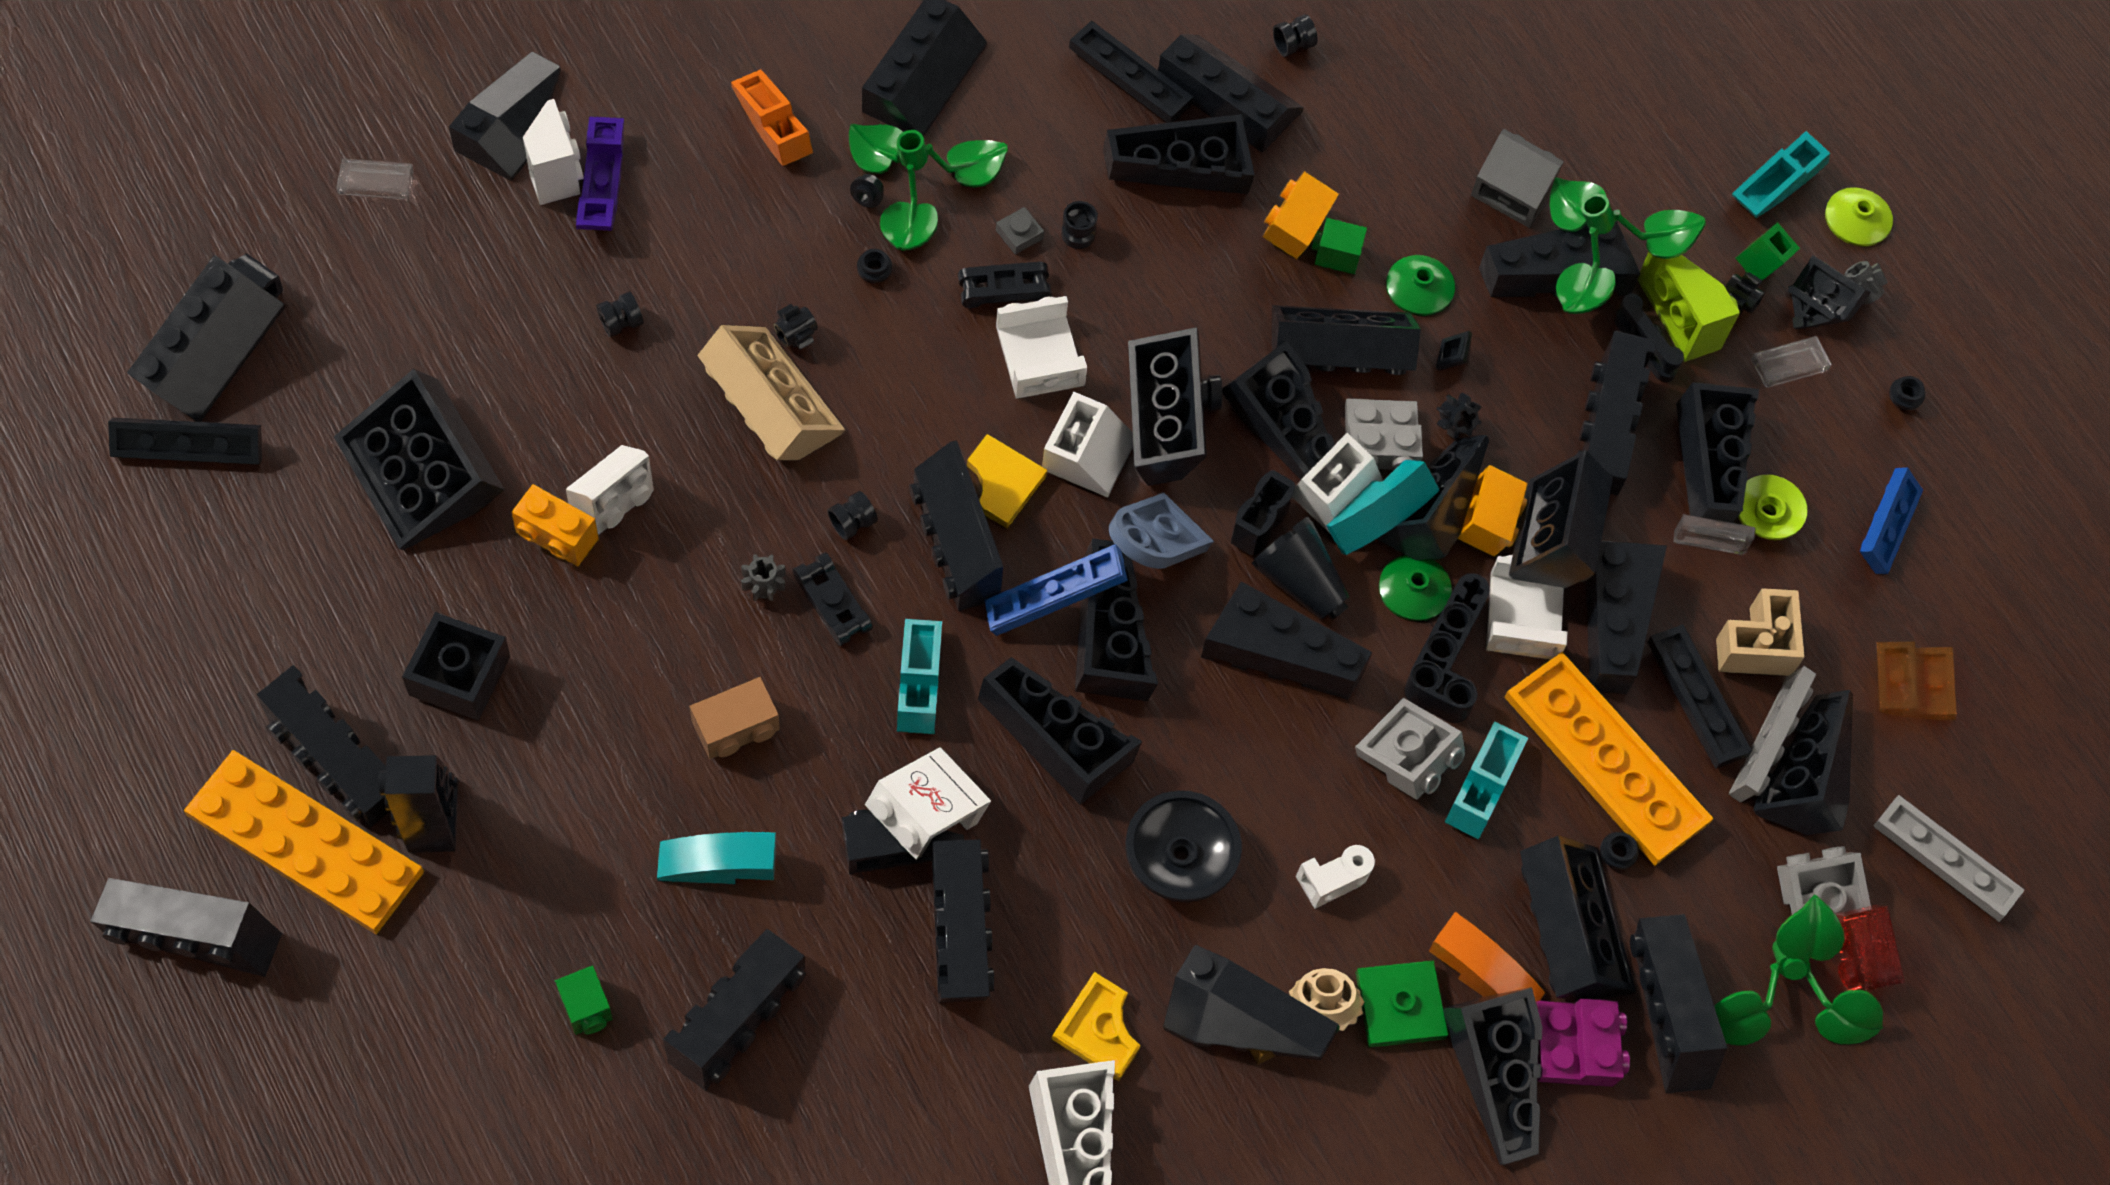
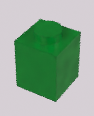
[1311,218,1367,275]
[1735,222,1800,280]
[555,965,613,1035]

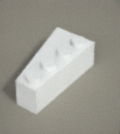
[1029,1060,1115,1185]

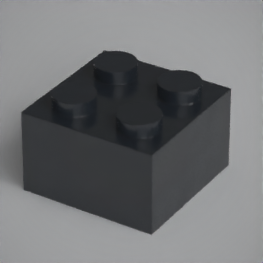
[402,612,510,721]

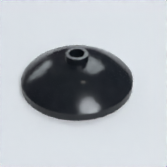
[1125,790,1242,902]

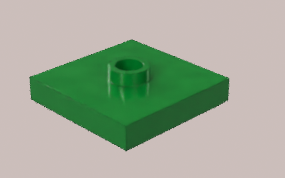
[1355,960,1448,1048]

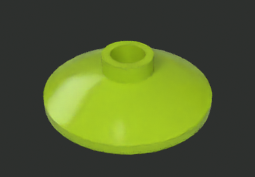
[1825,188,1893,247]
[1738,475,1808,540]

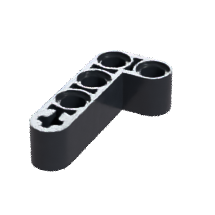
[1404,573,1490,723]

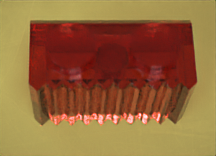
[1836,905,1905,991]

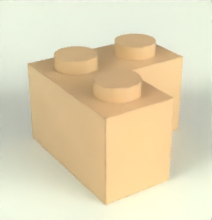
[1716,589,1804,676]

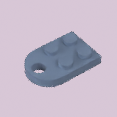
[1109,493,1214,569]

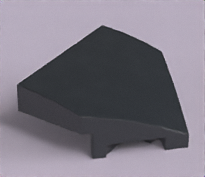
[1788,255,1871,330]

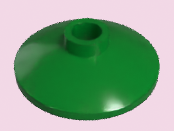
[1386,255,1455,316]
[1379,555,1452,622]

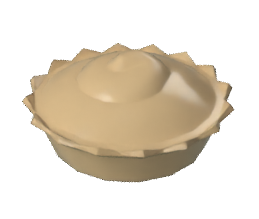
[1289,968,1364,1031]

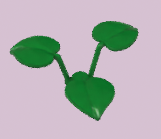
[849,124,1008,251]
[1550,177,1706,314]
[1714,895,1883,1046]

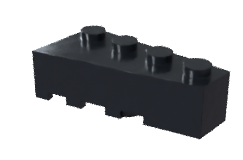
[1103,114,1255,194]
[1676,383,1759,531]
[1201,581,1372,700]

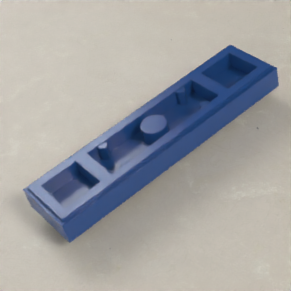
[984,544,1128,636]

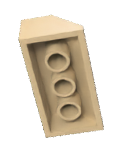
[697,325,845,460]

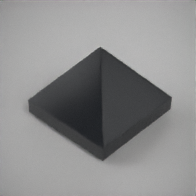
[1436,331,1472,371]

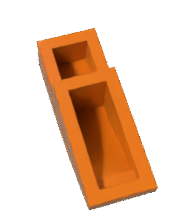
[731,69,813,166]
[1429,912,1545,1002]

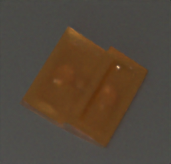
[1877,641,1956,720]

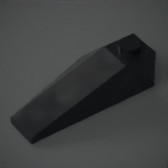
[449,52,561,181]
[1222,341,1335,480]
[1377,435,1489,560]
[1753,690,1853,835]
[1163,945,1340,1061]
[1443,988,1542,1165]

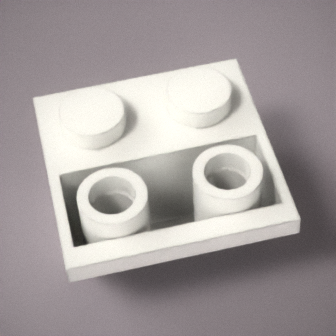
[523,99,584,205]
[1042,392,1133,497]
[1292,433,1383,533]
[566,445,654,535]

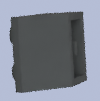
[1471,129,1564,228]

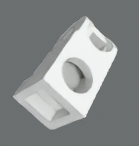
[1296,845,1375,909]

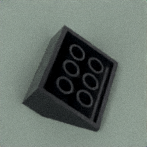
[334,369,505,550]

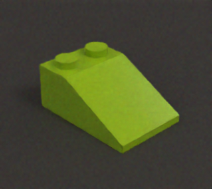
[1638,252,1740,362]

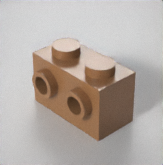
[689,677,780,759]

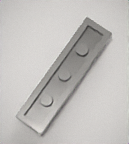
[1728,666,1816,802]
[1874,795,2024,922]

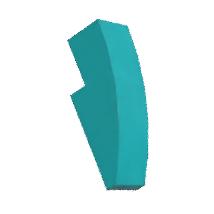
[1732,131,1830,218]
[1326,460,1440,555]
[897,619,942,734]
[1445,721,1528,839]
[657,832,776,884]

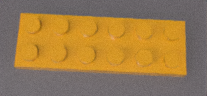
[1504,652,1714,866]
[184,750,424,935]

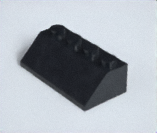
[862,0,987,137]
[1158,34,1304,153]
[127,254,287,422]
[1272,305,1421,375]
[1128,327,1207,486]
[909,440,1003,611]
[1509,450,1613,588]
[1520,835,1636,1002]

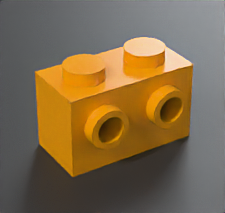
[1262,171,1339,259]
[1457,465,1528,557]
[512,484,599,567]

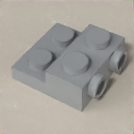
[1345,399,1423,470]
[1355,698,1465,800]
[1777,846,1875,935]

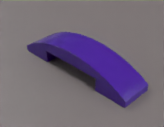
[576,117,624,231]

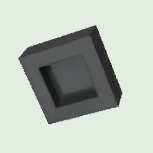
[996,207,1044,255]

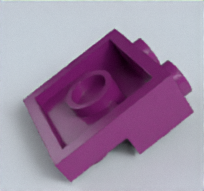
[1536,999,1630,1087]

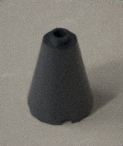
[1251,517,1350,621]

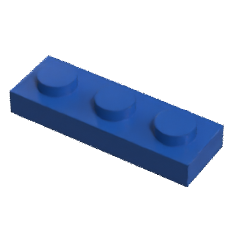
[1860,467,1923,574]

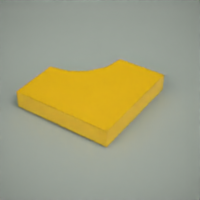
[967,434,1047,528]
[1052,972,1141,1082]

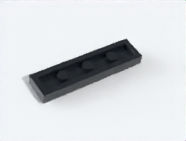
[1069,21,1193,123]
[108,417,262,464]
[1647,624,1752,769]

